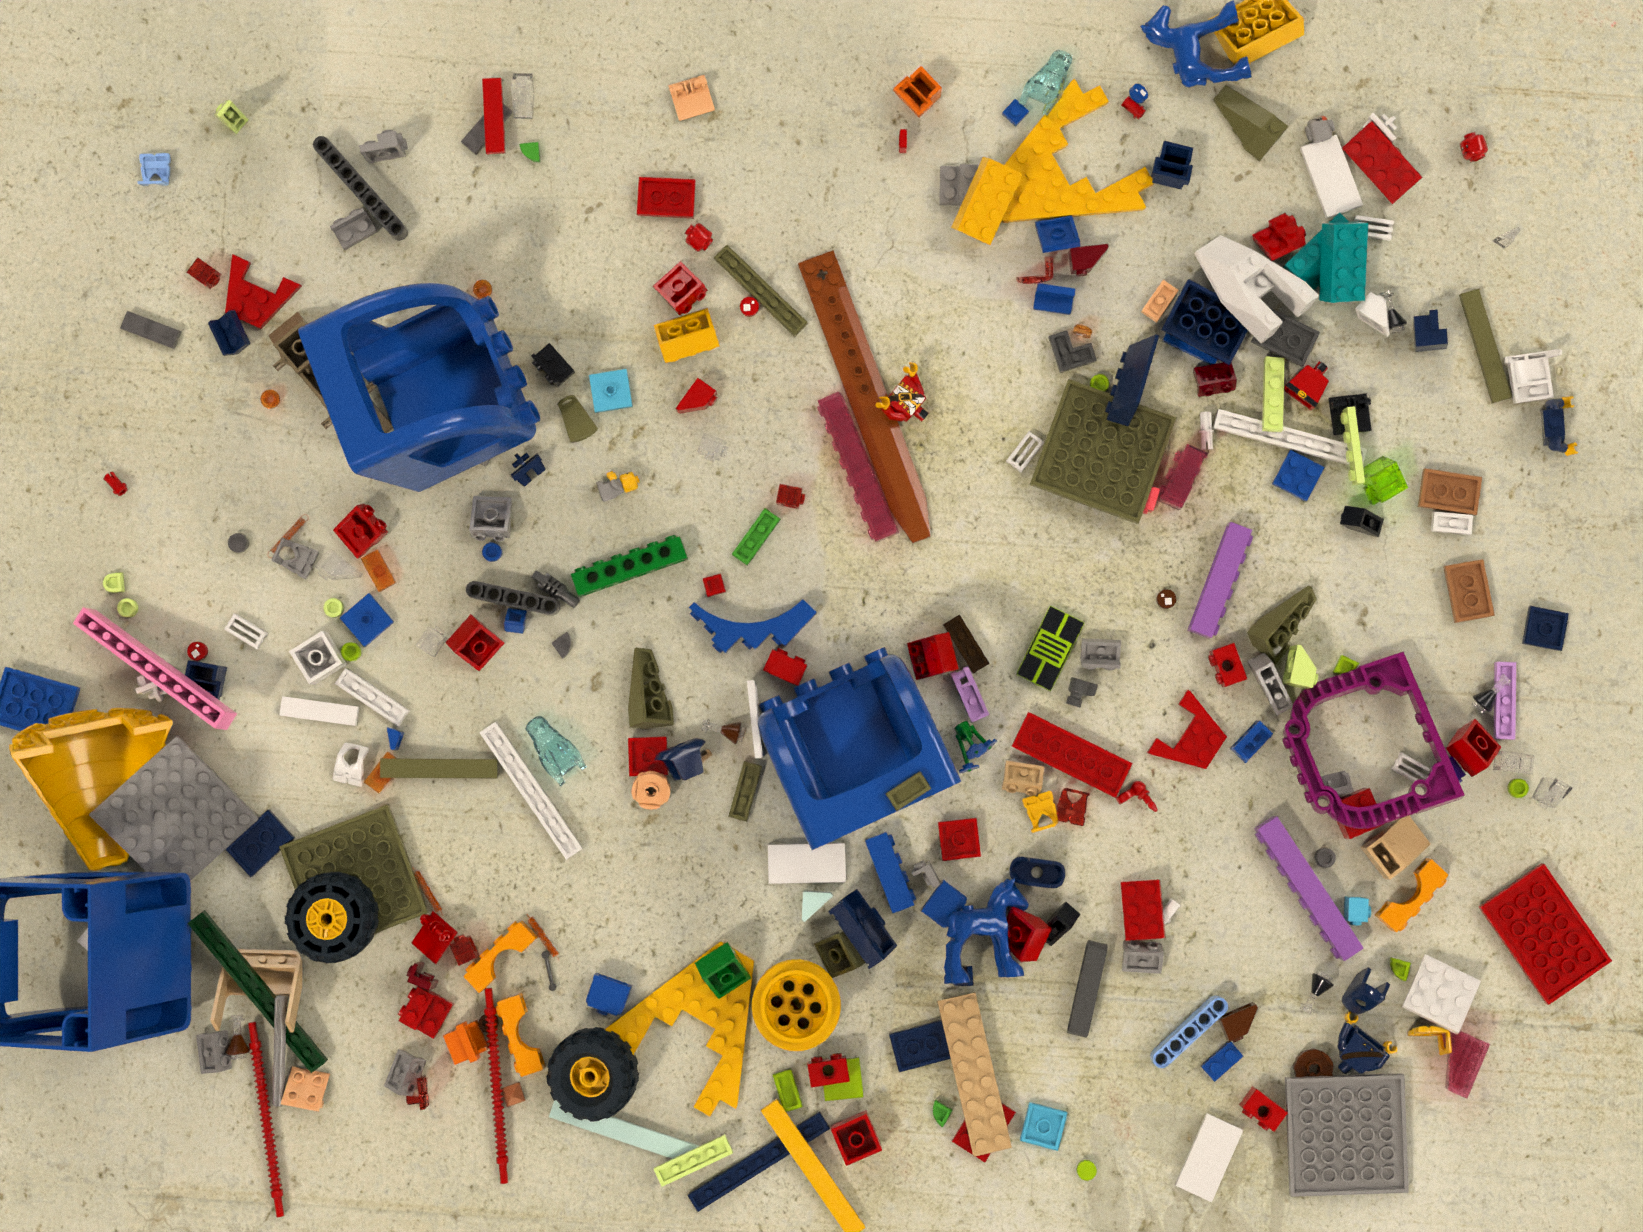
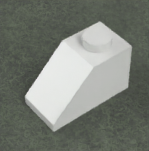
[1355,292,1390,337]

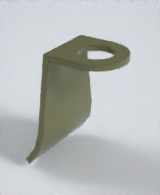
[557,395,598,443]

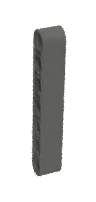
[313,136,408,241]

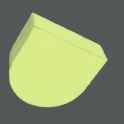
[103,573,125,593]

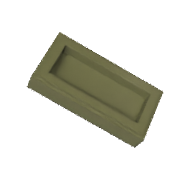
[885,771,932,811]

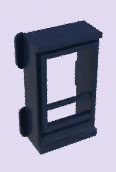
[828,889,897,969]

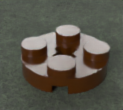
[1293,1048,1334,1077]

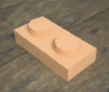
[1141,280,1179,323]

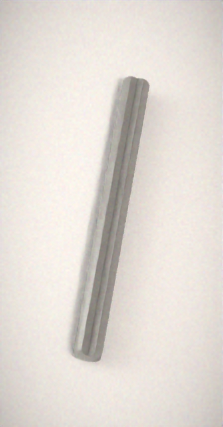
[272,995,287,1107]

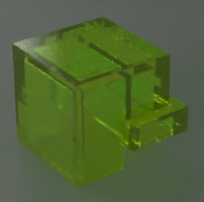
[1363,456,1408,505]

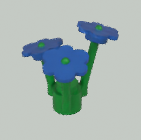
[954,721,997,774]

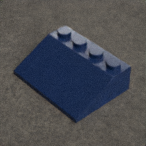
[1161,279,1248,365]
[1105,334,1159,426]

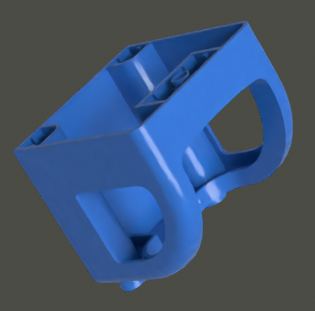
[298,283,540,492]
[757,647,961,850]
[0,872,192,1052]

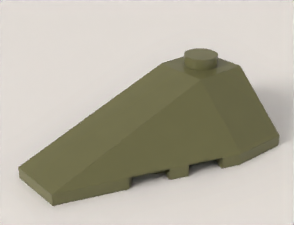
[1213,85,1288,162]
[1247,585,1317,665]
[628,647,674,729]

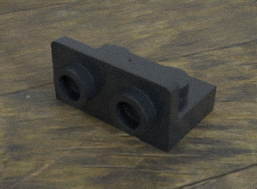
[531,343,575,387]

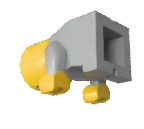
[596,471,640,502]

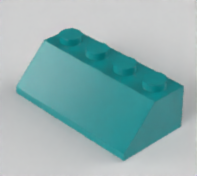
[1282,212,1349,290]

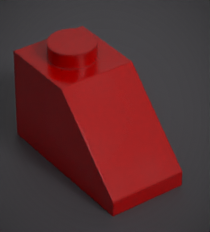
[675,378,718,414]

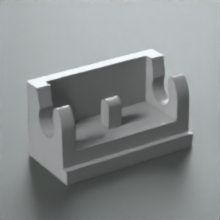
[1318,771,1354,800]

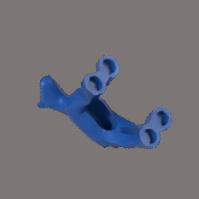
[1140,0,1252,88]
[944,878,1029,984]

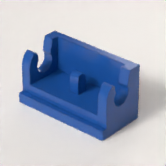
[1230,721,1273,763]

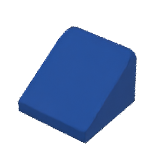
[504,608,527,634]
[387,727,404,750]

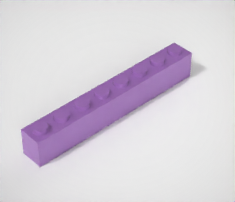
[1254,816,1364,961]

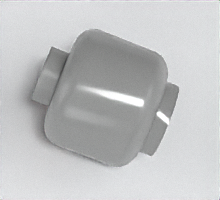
[1305,116,1335,143]

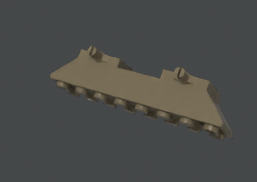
[268,312,393,433]

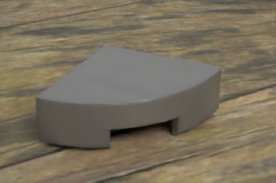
[552,632,571,659]

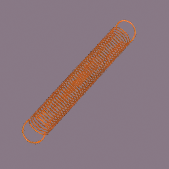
[268,514,306,558]
[413,867,443,916]
[527,914,560,961]

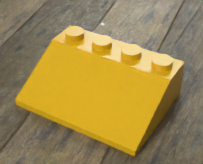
[1208,0,1304,65]

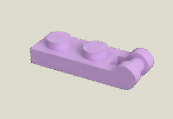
[950,666,989,723]

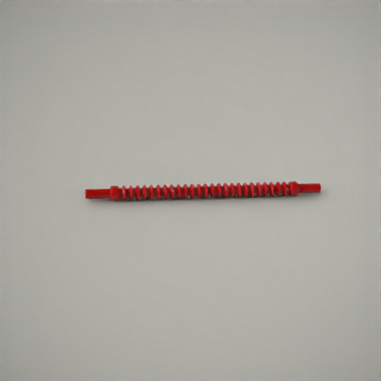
[484,988,509,1184]
[248,1022,284,1218]

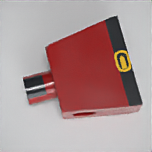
[1284,361,1329,410]

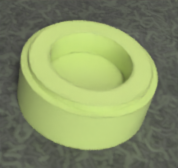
[117,598,138,618]
[323,598,344,618]

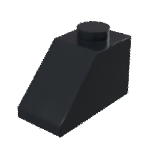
[1340,506,1384,537]
[1045,901,1080,946]

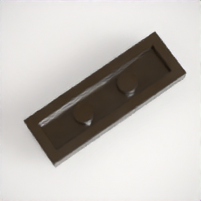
[943,614,990,673]

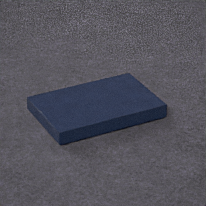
[225,809,295,877]
[889,1020,950,1072]

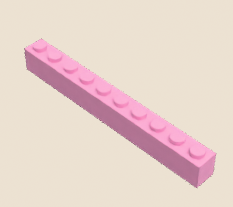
[73,607,237,730]

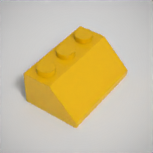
[654,308,720,363]

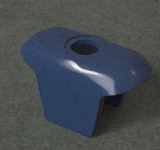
[654,738,706,781]
[1009,857,1065,888]
[1341,967,1390,1014]

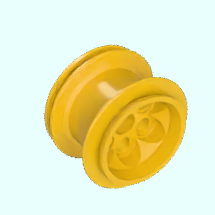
[752,959,841,1051]

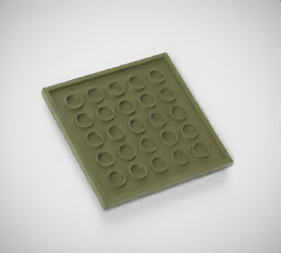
[1030,379,1176,524]
[279,804,429,934]

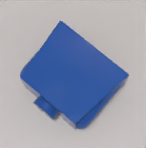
[920,879,967,928]
[586,972,633,1016]

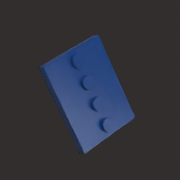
[0,667,81,731]

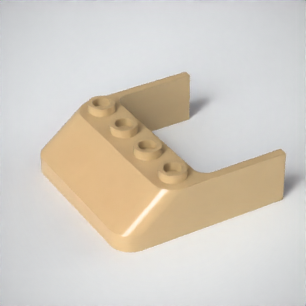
[210,949,302,1032]

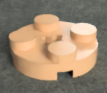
[631,771,671,810]

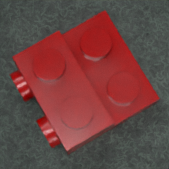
[1252,213,1306,261]
[653,261,708,316]
[333,504,388,559]
[398,986,454,1039]

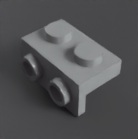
[1080,638,1121,670]

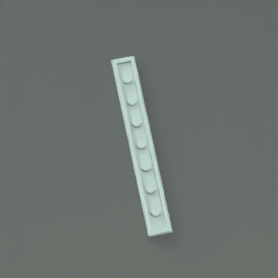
[549,1100,699,1159]

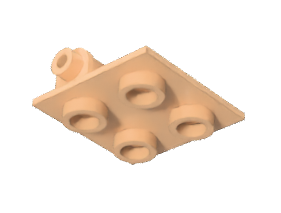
[668,75,715,121]
[281,1066,330,1112]

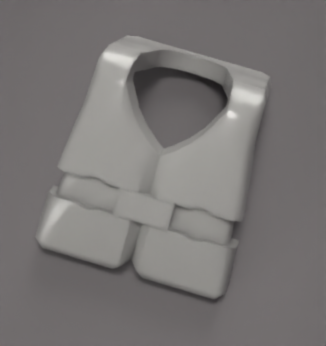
[272,538,319,579]

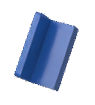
[1033,283,1076,315]

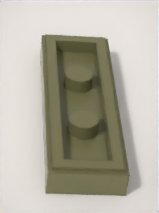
[728,761,763,822]

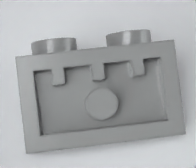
[330,208,377,250]
[912,860,940,888]
[1122,940,1164,974]
[196,1030,232,1074]
[384,1049,426,1096]

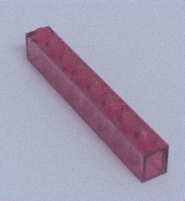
[817,391,899,542]

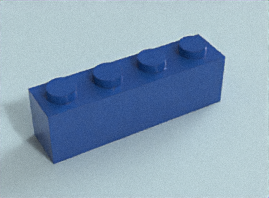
[865,832,916,913]

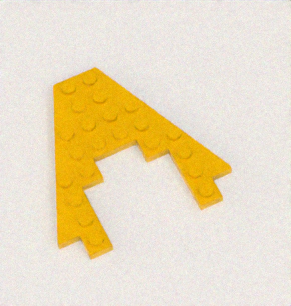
[1002,79,1154,223]
[605,941,754,1116]

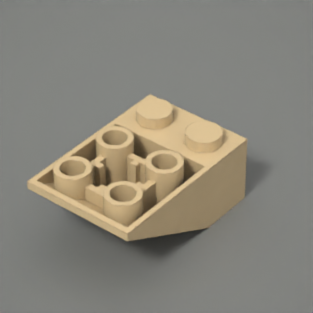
[1360,816,1430,880]

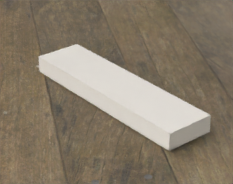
[335,668,410,726]
[279,696,359,726]

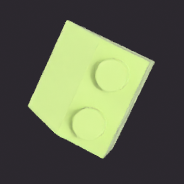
[1282,645,1318,689]

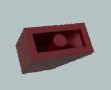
[1068,244,1109,277]

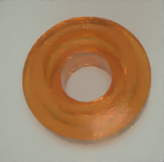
[473,280,492,299]
[260,390,280,409]

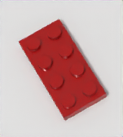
[1342,121,1423,204]

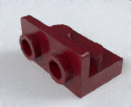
[1193,362,1237,397]
[406,961,439,990]

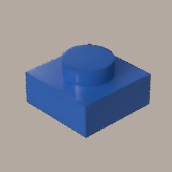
[1002,99,1029,127]

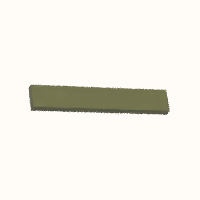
[714,245,808,337]
[1459,289,1512,404]
[380,758,498,779]

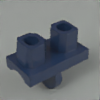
[511,452,546,487]

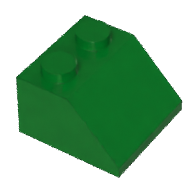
[695,942,751,999]

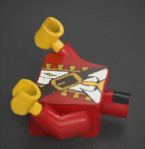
[875,362,929,422]

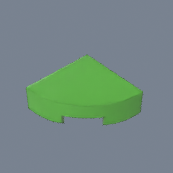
[519,142,540,162]
[933,1100,952,1127]

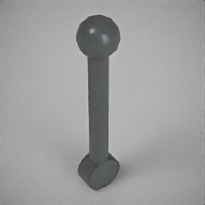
[541,951,556,991]

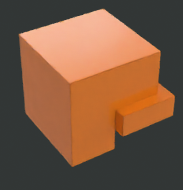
[893,66,942,118]
[443,1019,488,1065]

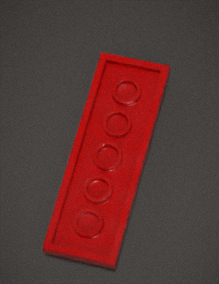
[1011,712,1133,798]

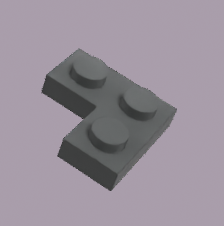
[1048,330,1097,373]

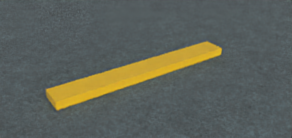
[761,1098,866,1232]

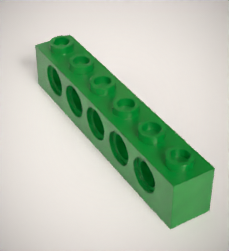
[571,535,688,597]

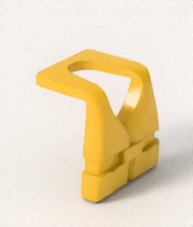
[1022,791,1059,833]
[1407,1026,1452,1055]

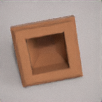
[501,1082,525,1107]

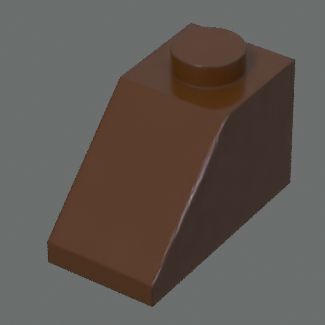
[1218,1002,1258,1042]

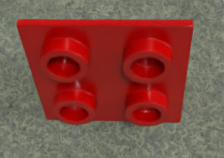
[411,911,458,964]

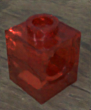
[187,257,222,290]
[776,484,805,509]
[449,934,480,966]

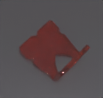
[1016,256,1054,284]
[1057,788,1090,826]
[406,1076,430,1110]

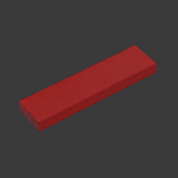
[482,78,506,155]

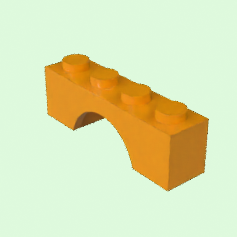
[1375,858,1449,932]
[463,920,538,993]
[496,993,546,1077]

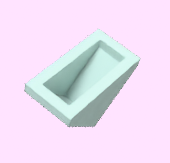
[802,891,833,922]

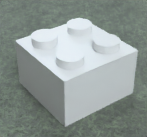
[289,631,348,685]

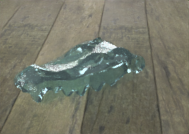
[1019,50,1072,116]
[525,716,587,786]

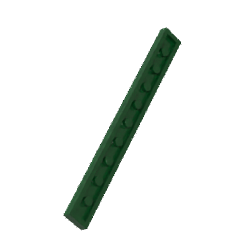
[187,910,328,1073]

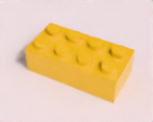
[951,157,1022,245]

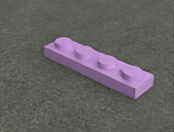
[1494,662,1516,740]

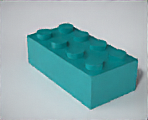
[1319,221,1368,303]

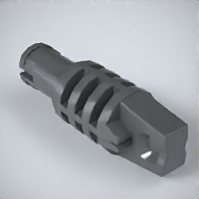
[532,570,580,608]

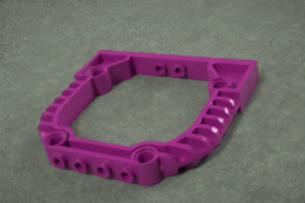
[1282,651,1465,829]

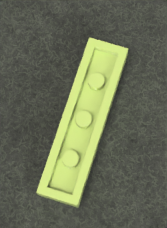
[1262,356,1285,433]
[1341,406,1365,486]
[654,1134,733,1187]

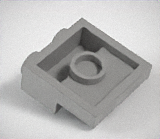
[359,130,408,164]
[939,164,979,206]
[469,496,512,541]

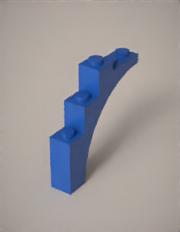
[689,599,817,653]

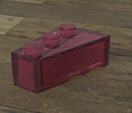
[1158,444,1209,510]
[1445,1031,1490,1099]

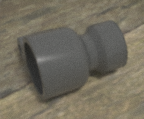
[1066,677,1098,708]

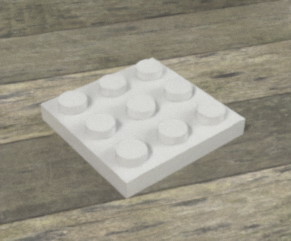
[1402,954,1481,1034]

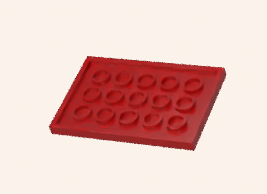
[1479,863,1612,1005]

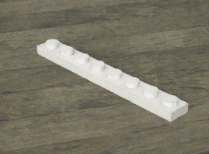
[1213,409,1367,465]
[480,722,583,860]

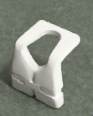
[333,742,369,787]

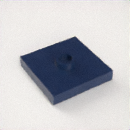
[1522,606,1569,651]

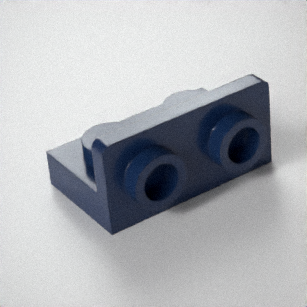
[208,310,251,356]

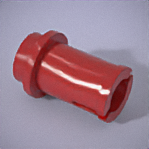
[1121,96,1146,120]
[103,472,128,496]

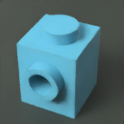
[1344,896,1371,925]

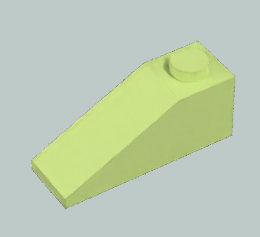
[214,100,248,134]

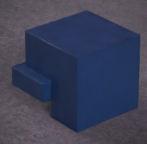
[1151,141,1194,190]
[1413,309,1448,352]
[185,660,227,700]

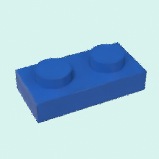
[1201,1041,1244,1082]

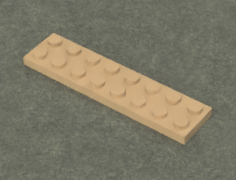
[937,992,1012,1157]

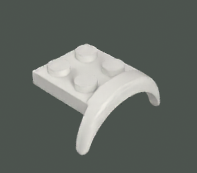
[1504,349,1562,404]

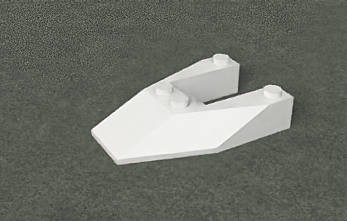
[1195,235,1319,344]

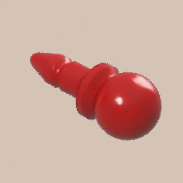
[1131,781,1158,812]

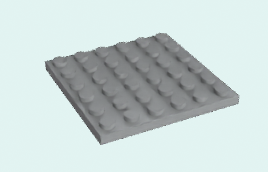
[89,735,259,881]
[1285,1073,1409,1197]

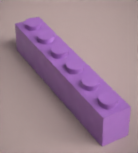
[1187,522,1253,639]

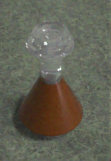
[701,718,746,744]
[226,1014,250,1059]

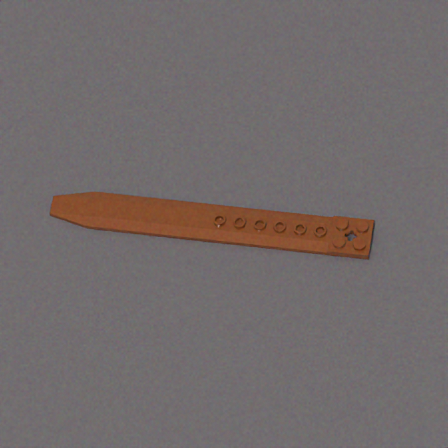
[798,250,930,543]

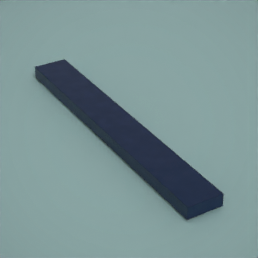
[687,1111,830,1212]

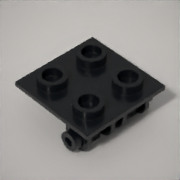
[1328,393,1372,435]

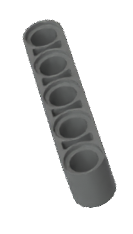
[466,581,560,615]
[1067,940,1108,1038]

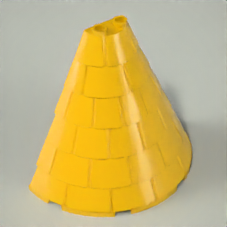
[9,708,173,871]

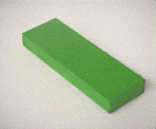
[732,508,781,566]

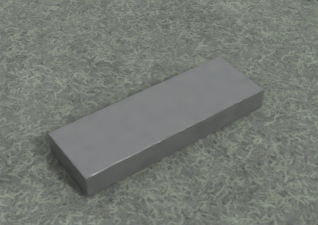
[461,104,513,155]
[120,311,181,349]

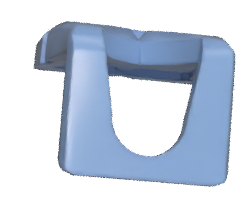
[137,153,171,186]

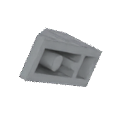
[1247,653,1293,715]

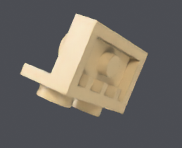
[1002,761,1044,796]

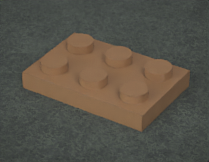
[1418,468,1482,516]
[1443,559,1495,623]

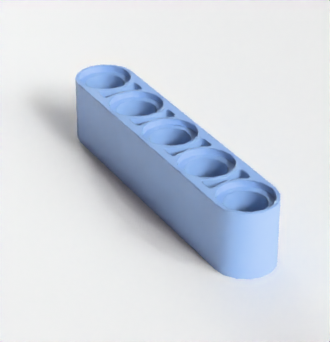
[1150,995,1228,1068]

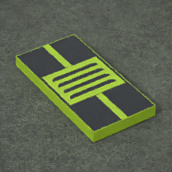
[1016,606,1084,691]

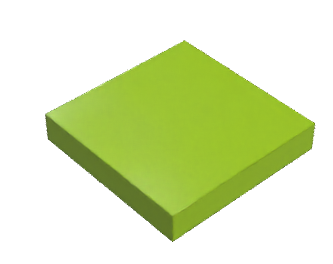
[823,1057,864,1101]

